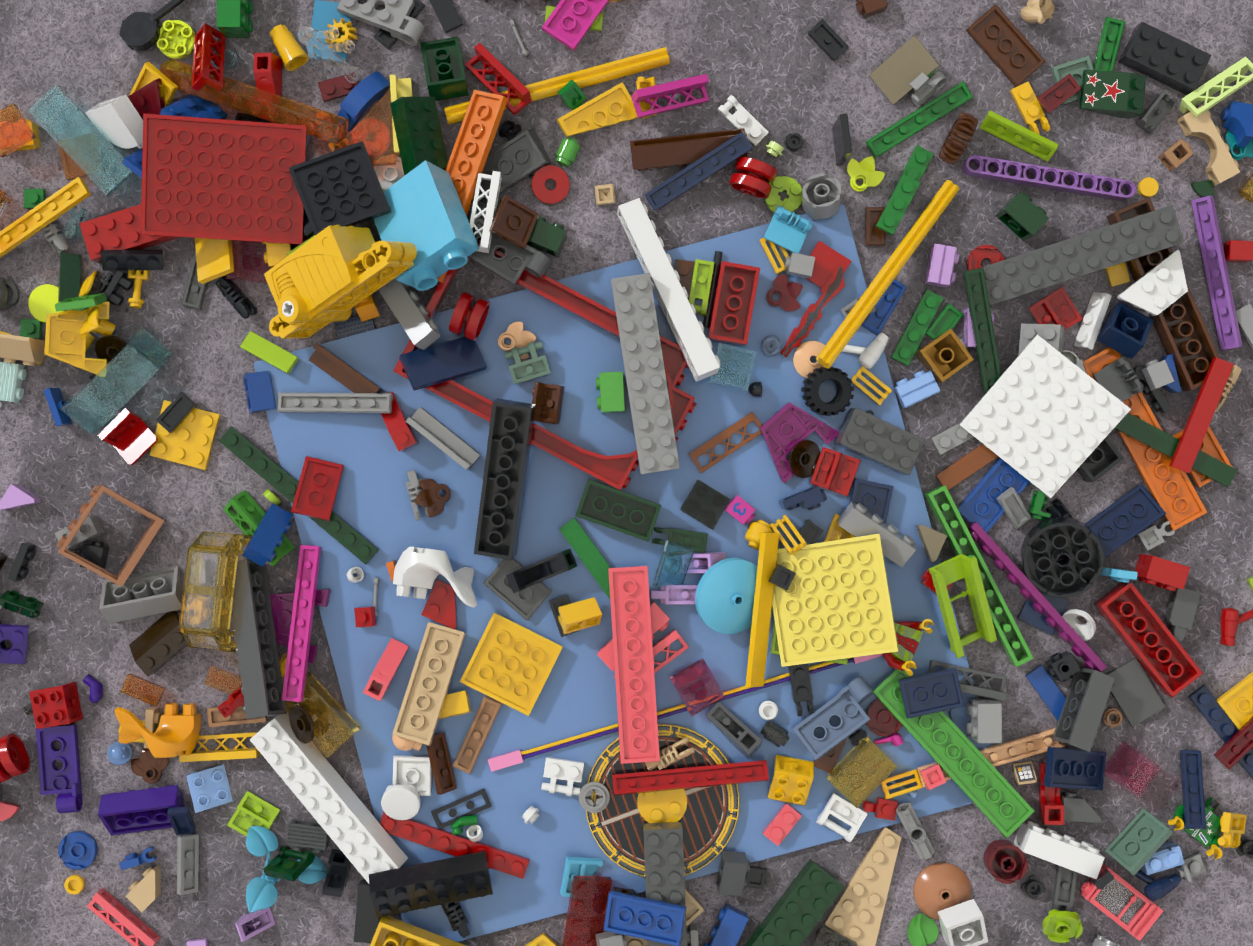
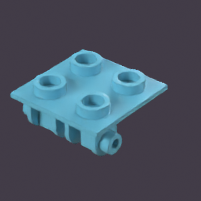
[763,206,813,254]

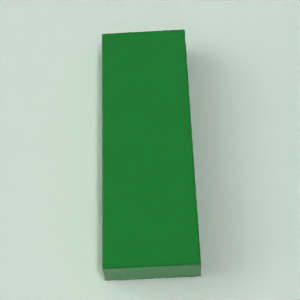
[1093,17,1125,71]

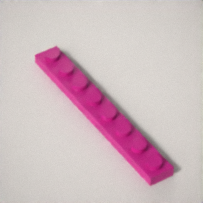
[282,545,321,702]

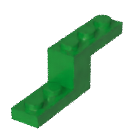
[875,145,934,236]

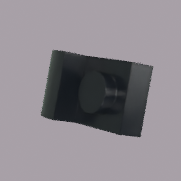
[322,849,351,897]

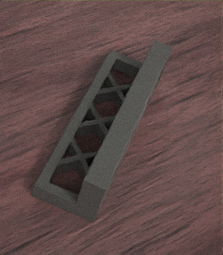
[928,660,1007,701]

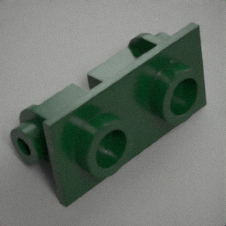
[0,590,44,619]

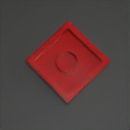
[805,241,852,294]

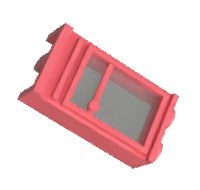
[1080,863,1163,941]

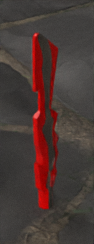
[780,266,845,357]

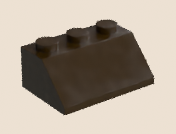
[129,611,198,677]

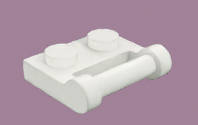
[816,793,868,842]

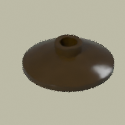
[95,335,133,370]
[789,440,820,478]
[289,705,314,744]

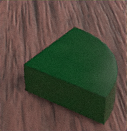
[1191,180,1215,199]

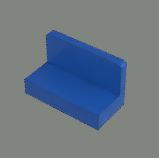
[243,371,275,414]

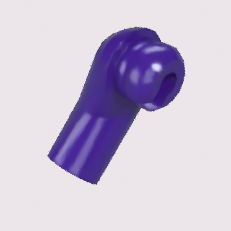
[83,674,103,703]

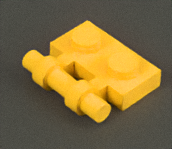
[1218,812,1247,848]

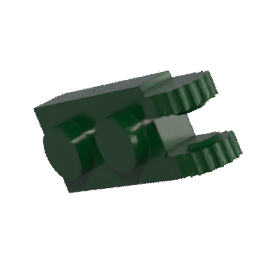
[652,527,708,553]

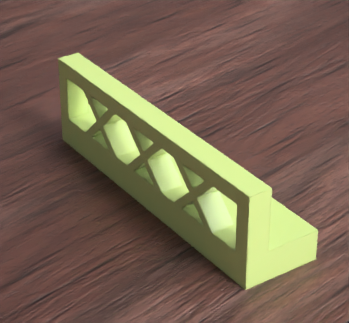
[1179,57,1253,117]

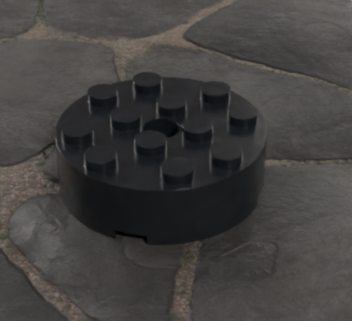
[1021,517,1104,598]

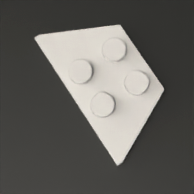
[1117,250,1188,316]

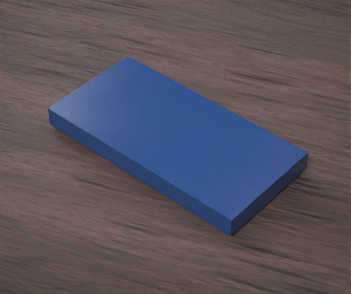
[957,458,1030,533]
[604,890,686,946]

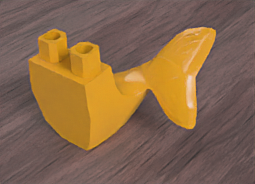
[114,703,201,758]

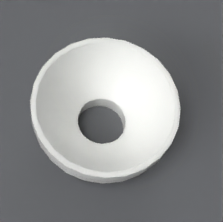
[1062,609,1096,641]

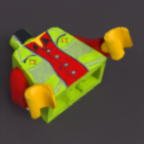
[882,619,934,676]

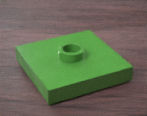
[55,293,107,312]

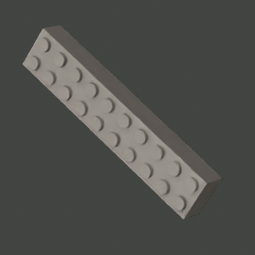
[611,273,680,474]

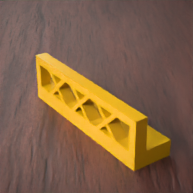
[179,732,261,762]

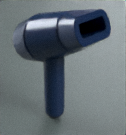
[1134,870,1181,901]

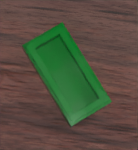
[925,303,964,340]

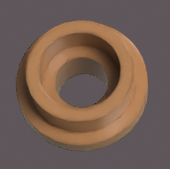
[1102,708,1123,727]

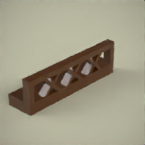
[309,343,383,393]

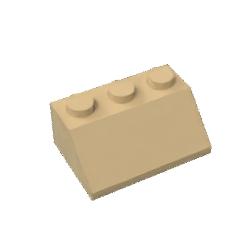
[0,333,45,366]

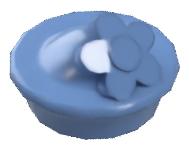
[107,741,132,765]

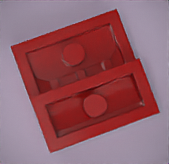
[1029,287,1083,330]
[810,447,861,497]

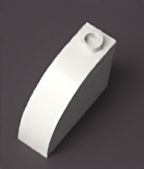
[85,95,143,149]

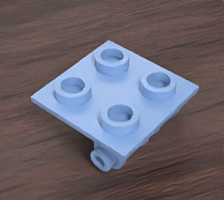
[186,764,233,813]

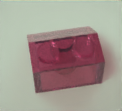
[226,240,273,283]
[669,658,725,717]
[1104,741,1161,798]

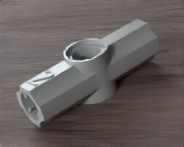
[896,803,935,859]

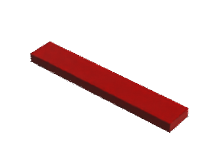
[1169,357,1234,473]

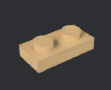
[144,707,161,748]

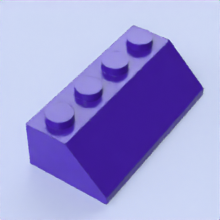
[98,785,184,836]

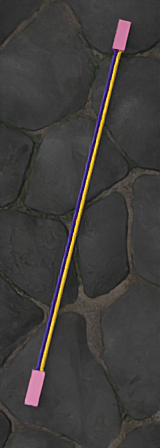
[488,654,882,772]

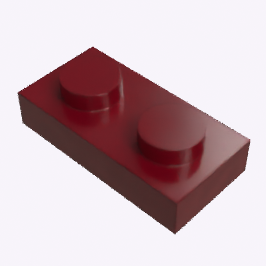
[318,72,359,102]
[1037,73,1082,114]

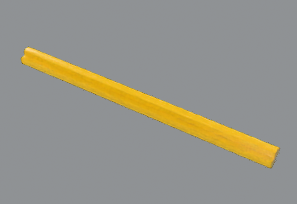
[444,47,670,124]
[816,180,960,369]

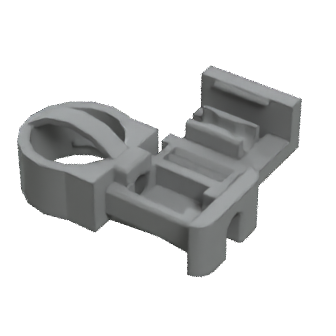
[910,71,948,108]

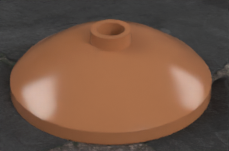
[914,862,971,920]

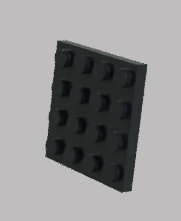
[289,141,391,236]

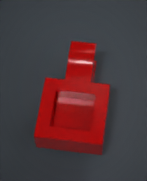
[862,797,898,821]

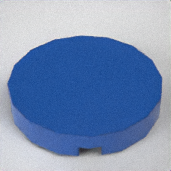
[58,831,98,870]

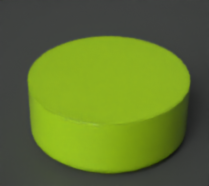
[263,489,282,506]

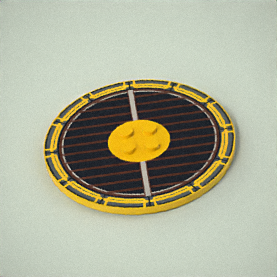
[586,724,739,877]

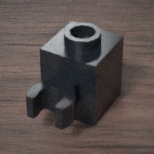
[71,541,109,569]

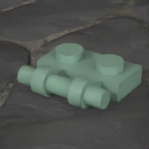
[504,341,551,384]

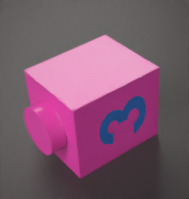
[724,495,755,525]

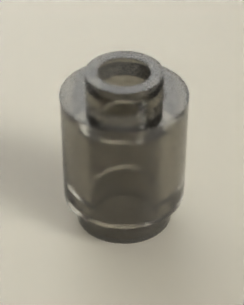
[760,720,790,747]

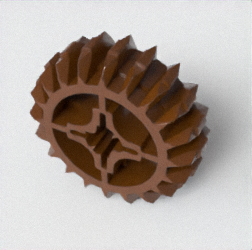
[939,112,978,165]

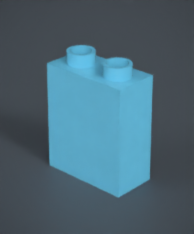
[374,160,479,291]

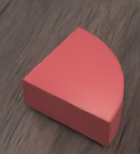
[0,801,20,821]

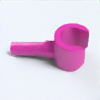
[875,733,903,746]

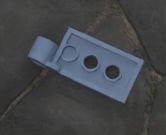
[792,676,873,761]

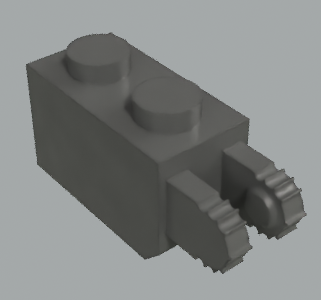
[1164,588,1201,642]

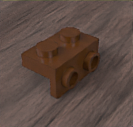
[532,382,565,425]

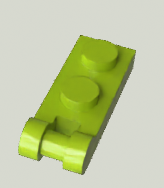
[689,259,715,316]

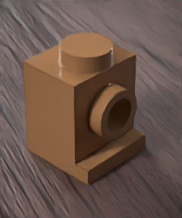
[1158,138,1194,171]

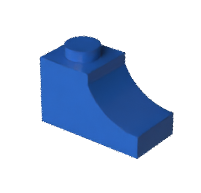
[1221,101,1253,148]

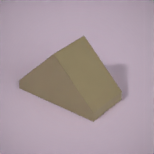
[915,524,947,562]

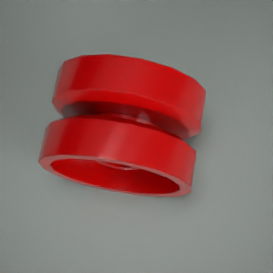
[729,157,777,199]
[449,292,490,341]
[0,733,30,783]

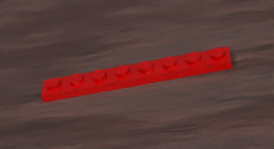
[612,760,769,796]
[380,812,530,879]

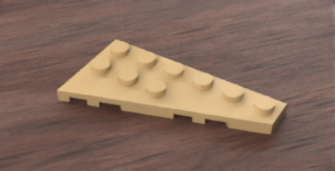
[824,827,901,946]

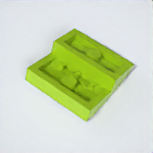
[227,791,280,837]

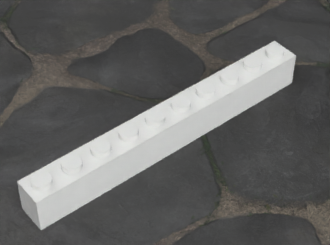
[617,198,721,382]

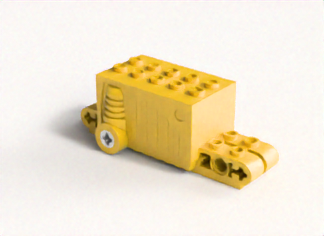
[264,225,417,339]

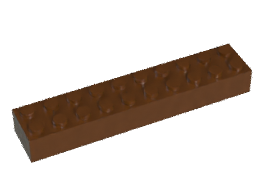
[1106,197,1220,392]

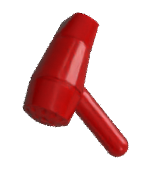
[1220,608,1253,646]

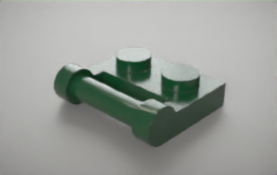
[263,846,315,882]

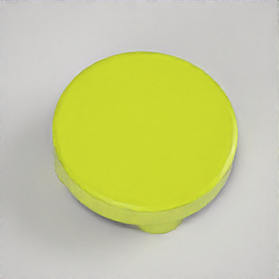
[157,20,195,60]
[28,284,63,323]

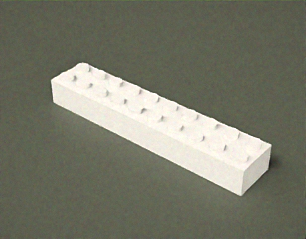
[250,711,408,884]

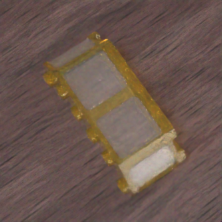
[179,531,252,652]

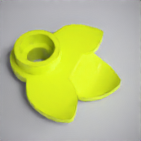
[847,156,885,192]

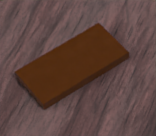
[966,4,1046,87]

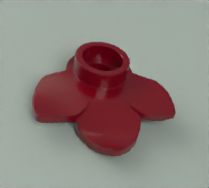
[766,274,803,312]

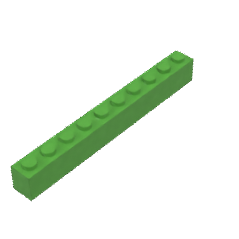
[924,485,1033,667]

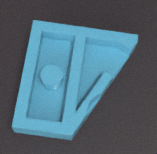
[560,857,604,897]

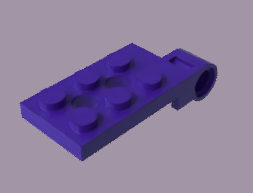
[0,624,29,664]
[36,724,82,813]

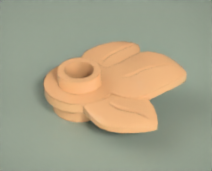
[498,322,536,359]

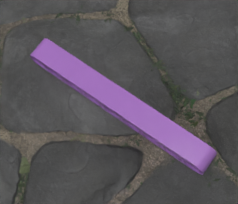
[963,155,1136,201]

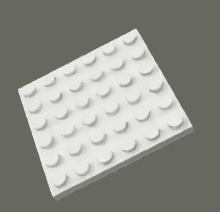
[960,334,1131,498]

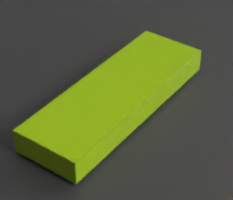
[240,331,299,375]

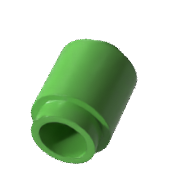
[556,137,580,167]

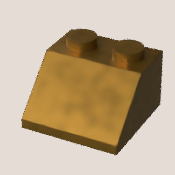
[915,329,974,384]

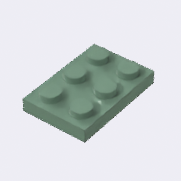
[1105,808,1173,875]

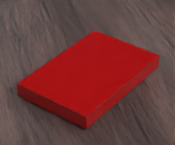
[291,456,344,521]

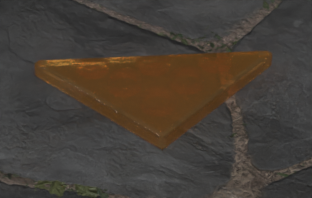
[334,89,397,166]

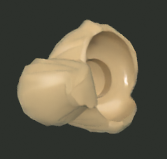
[1020,0,1055,24]

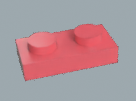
[762,803,802,846]

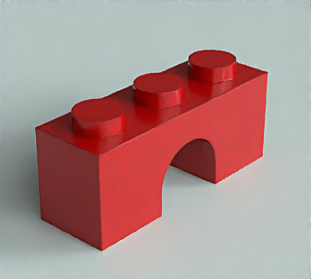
[1039,762,1064,825]

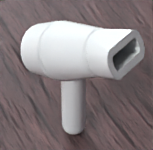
[842,332,889,369]

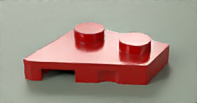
[421,579,457,629]

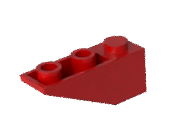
[254,52,282,116]

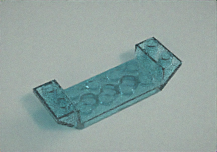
[60,327,171,435]

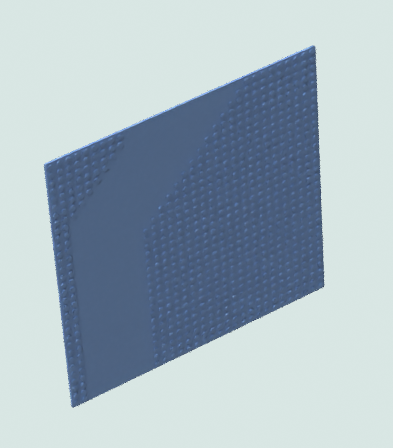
[254,204,997,942]

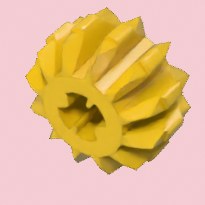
[324,18,358,53]

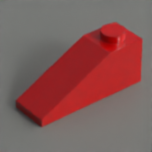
[381,392,419,452]

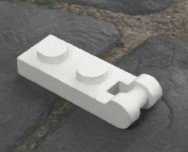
[717,95,769,147]

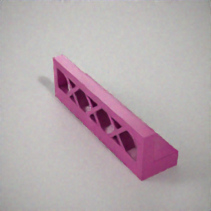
[631,74,709,118]

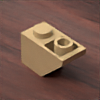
[125,865,161,912]

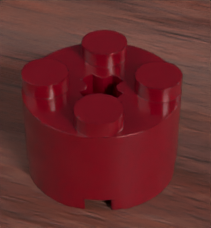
[983,839,1028,884]

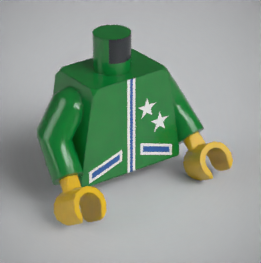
[1168,797,1223,860]

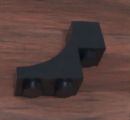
[506,549,577,594]

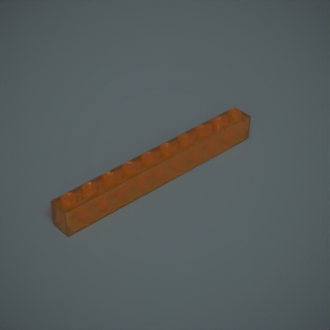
[160,59,349,144]

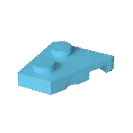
[1101,567,1138,583]

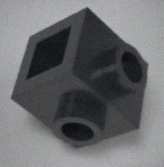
[1046,651,1080,682]

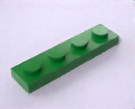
[891,289,944,366]

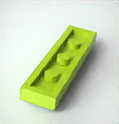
[979,110,1059,162]

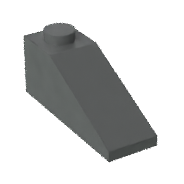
[706,702,762,760]

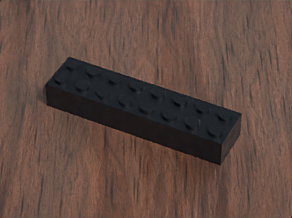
[474,398,536,560]

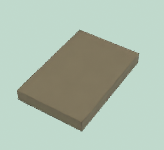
[870,35,940,105]

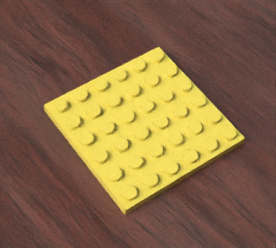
[772,534,899,667]

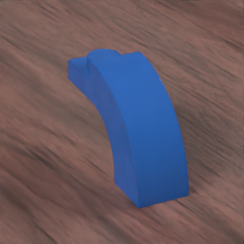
[335,71,390,132]

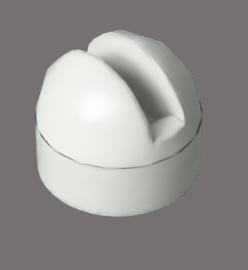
[347,567,364,583]
[467,825,483,842]

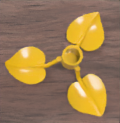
[79,270,115,336]

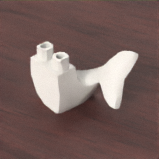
[393,547,477,608]

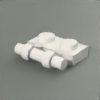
[541,756,584,796]

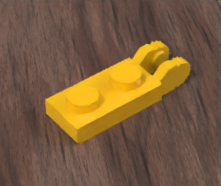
[1010,81,1051,135]

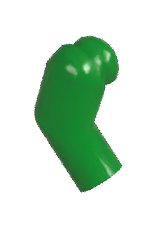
[451,815,478,835]

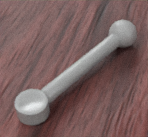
[509,19,529,57]
[373,577,379,617]

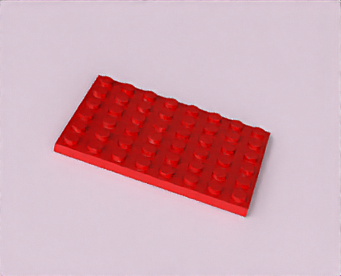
[141,113,307,245]

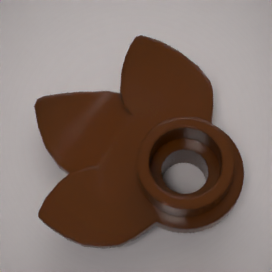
[414,479,451,517]
[131,748,169,784]

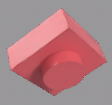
[919,764,946,790]

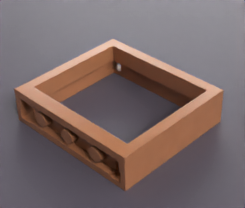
[56,484,164,587]

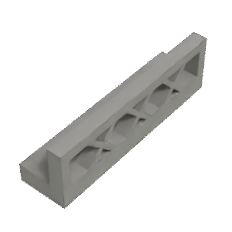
[406,407,480,470]

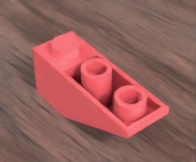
[363,638,409,701]

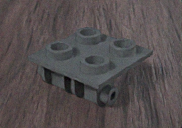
[1093,355,1145,402]

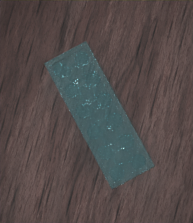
[27,84,134,197]

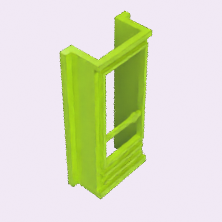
[929,554,997,658]

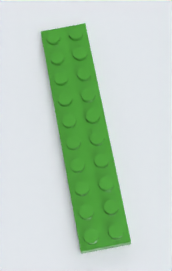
[873,669,1034,838]

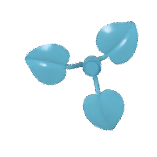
[246,826,327,913]

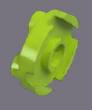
[765,176,802,213]
[1042,909,1083,943]

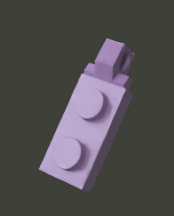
[650,585,698,604]

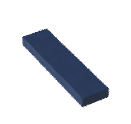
[1180,750,1206,830]

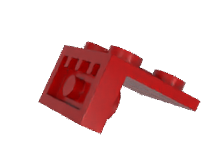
[29,682,83,729]

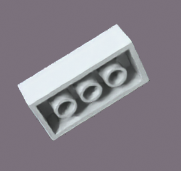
[1014,820,1105,880]

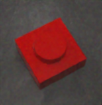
[354,606,376,627]

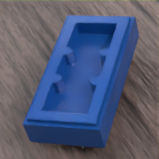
[44,388,72,426]

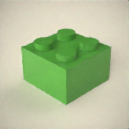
[596,372,625,414]

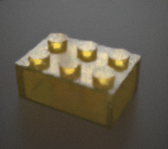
[826,737,898,808]

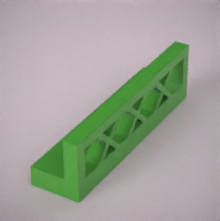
[223,490,295,567]

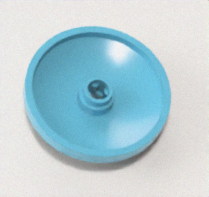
[695,557,757,634]

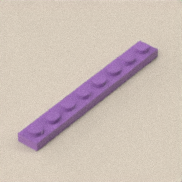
[1191,195,1243,350]

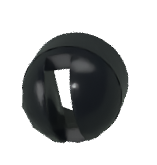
[748,382,762,397]

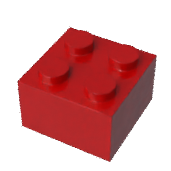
[1135,554,1190,591]

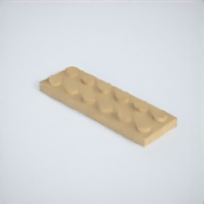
[392,622,466,746]

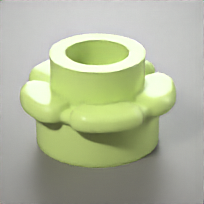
[766,141,784,158]

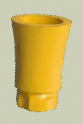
[269,24,309,71]

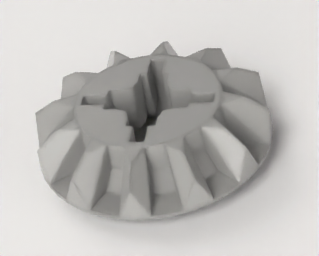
[579,781,610,813]

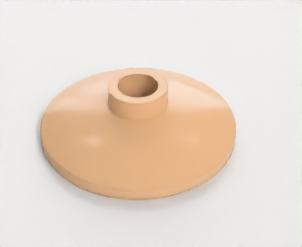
[793,341,825,378]

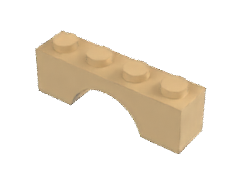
[1177,105,1240,187]

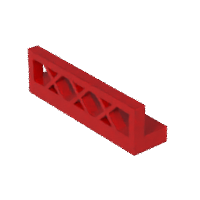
[192,23,225,92]
[465,43,532,116]

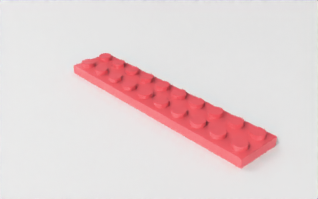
[608,566,660,764]

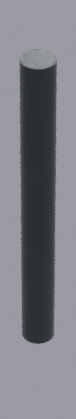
[703,251,723,328]

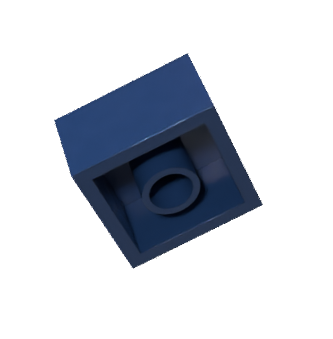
[1097,302,1153,359]

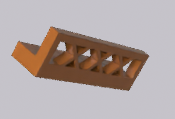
[689,412,762,473]

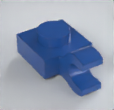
[119,846,157,870]

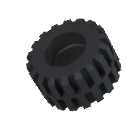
[801,367,854,416]

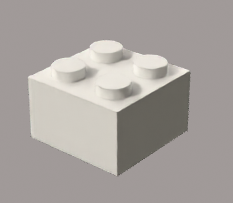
[938,899,988,946]

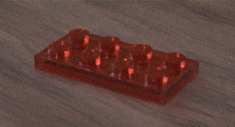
[562,876,612,946]

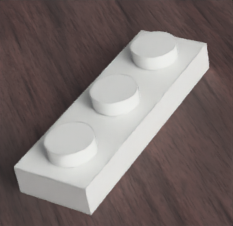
[1074,292,1112,350]

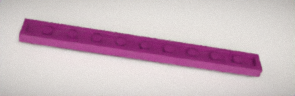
[967,522,1107,672]

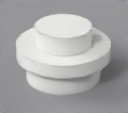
[759,700,778,720]
[522,806,539,824]

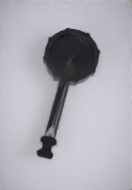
[119,0,185,51]

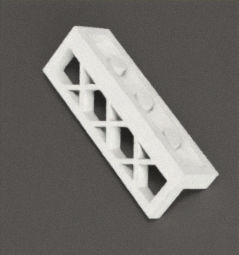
[470,171,502,253]

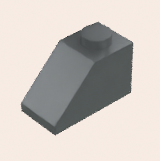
[1060,791,1102,823]

